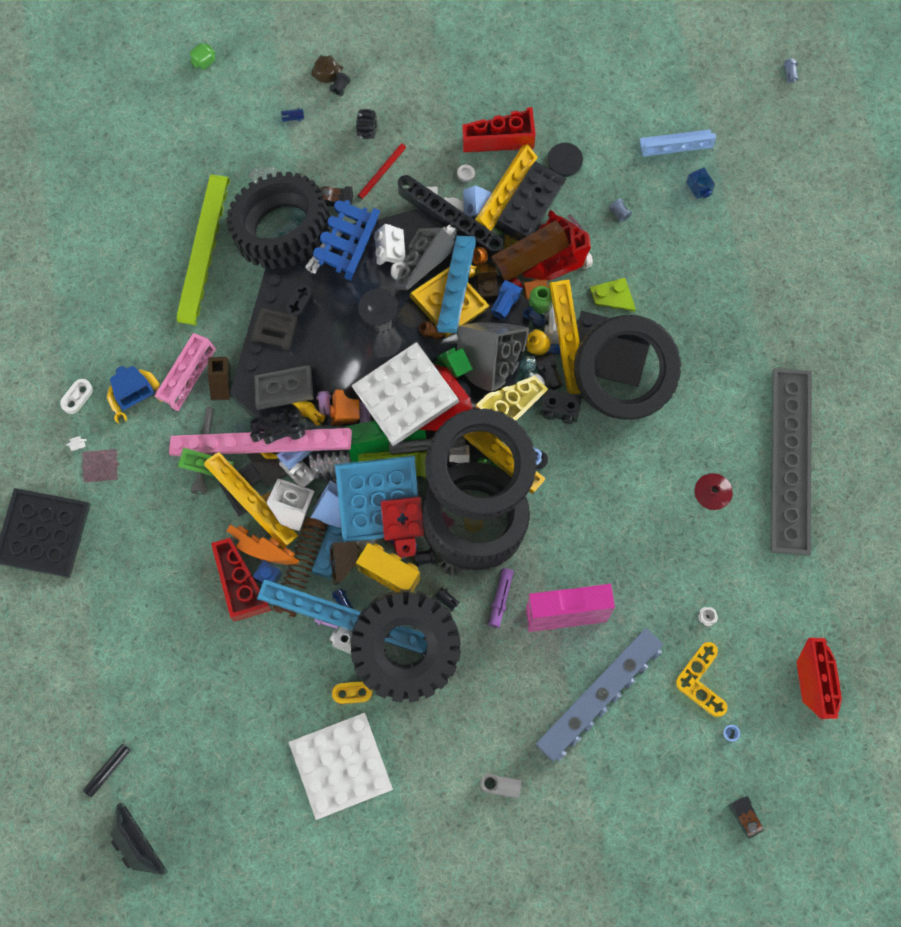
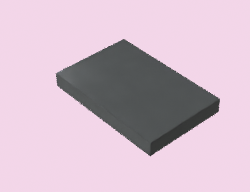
[255,365,314,410]

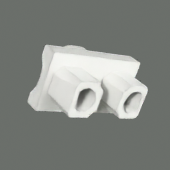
[279,460,317,487]

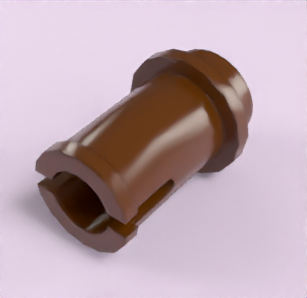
[419,321,443,340]

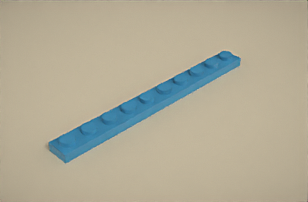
[257,579,427,655]

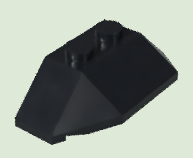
[110,802,168,875]

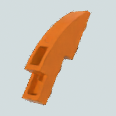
[226,524,299,565]

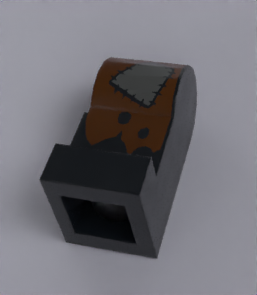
[320,186,354,207]
[728,796,764,839]

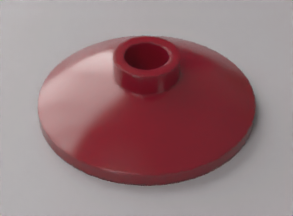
[694,473,733,510]

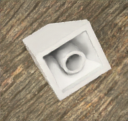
[267,478,314,531]

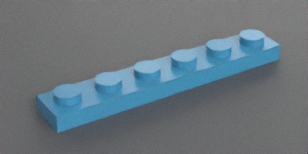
[437,236,476,333]

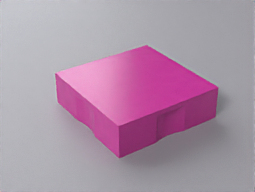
[525,584,615,632]

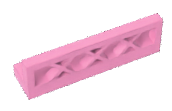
[155,333,216,411]

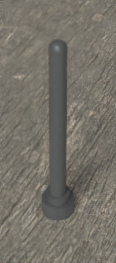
[191,406,213,495]

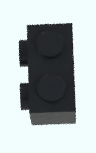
[540,389,583,424]

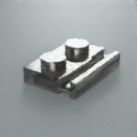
[247,452,288,488]

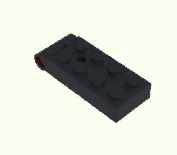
[494,161,567,241]

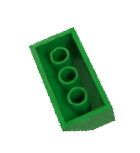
[344,421,427,462]

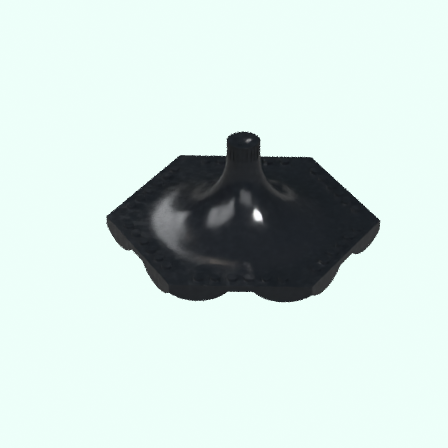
[230,208,530,485]

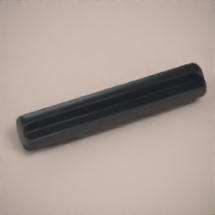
[83,744,131,797]

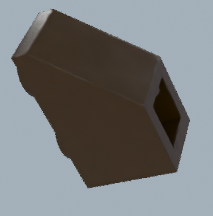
[208,357,230,401]

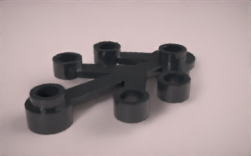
[250,408,306,444]

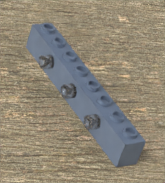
[535,628,664,762]

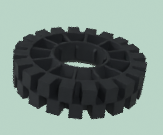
[350,590,461,703]

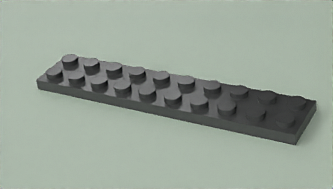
[770,368,812,556]

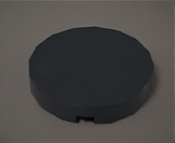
[547,142,583,177]

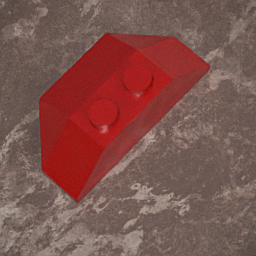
[796,638,842,719]

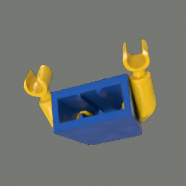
[107,366,163,424]

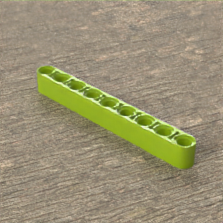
[177,174,230,325]

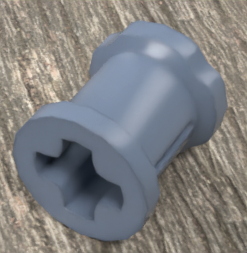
[609,198,632,223]

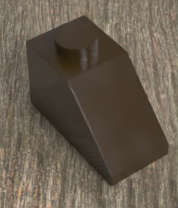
[329,541,360,586]

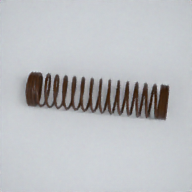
[272,517,328,617]

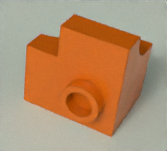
[330,390,360,426]

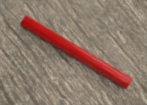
[357,143,406,200]

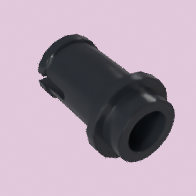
[435,587,460,612]

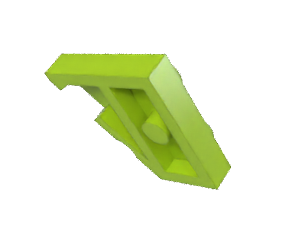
[590,278,636,312]

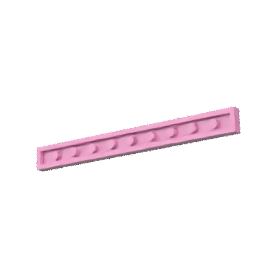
[169,428,352,456]

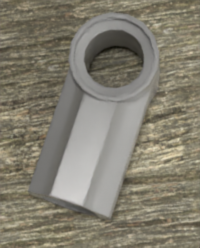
[480,774,521,798]

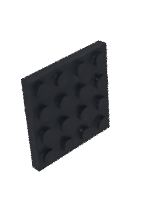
[0,488,91,578]

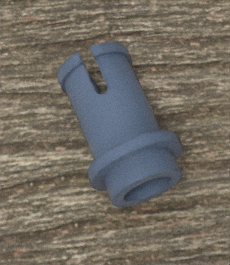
[783,59,799,82]

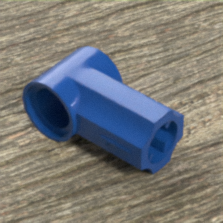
[490,280,523,320]

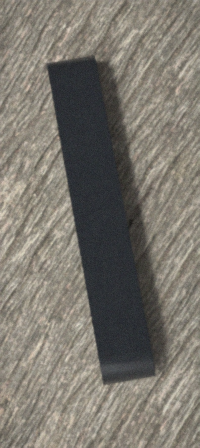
[397,175,503,258]

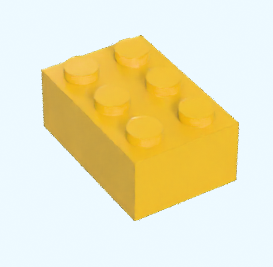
[356,543,420,593]

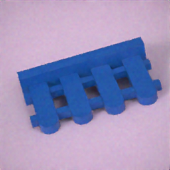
[313,200,380,281]

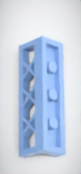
[640,130,716,156]

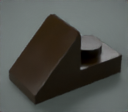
[475,263,498,299]

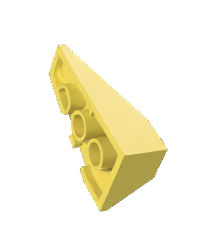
[475,376,548,438]

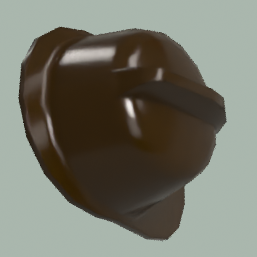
[311,55,344,83]

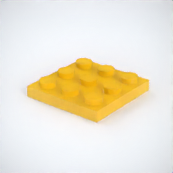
[410,267,489,338]

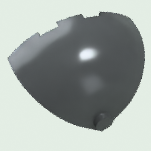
[457,323,529,391]

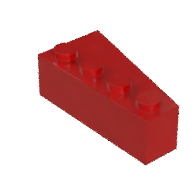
[462,107,536,153]
[211,538,272,622]

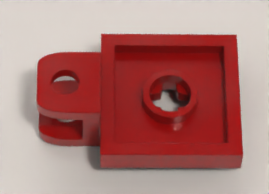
[380,496,424,558]

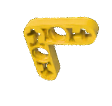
[676,642,727,717]

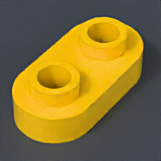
[332,682,373,704]

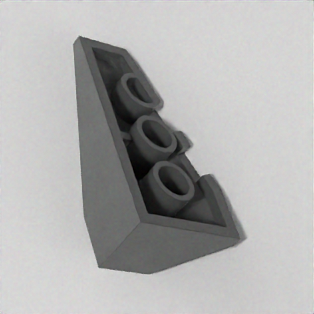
[394,228,455,290]

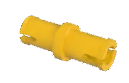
[292,401,325,426]

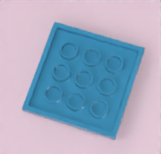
[335,456,418,542]

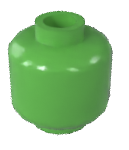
[189,43,216,70]
[529,286,553,314]

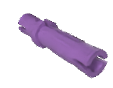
[487,568,514,628]

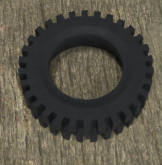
[226,172,331,269]

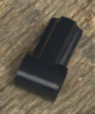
[533,352,563,390]

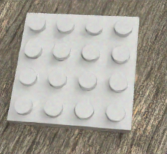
[351,342,459,446]
[289,713,393,820]

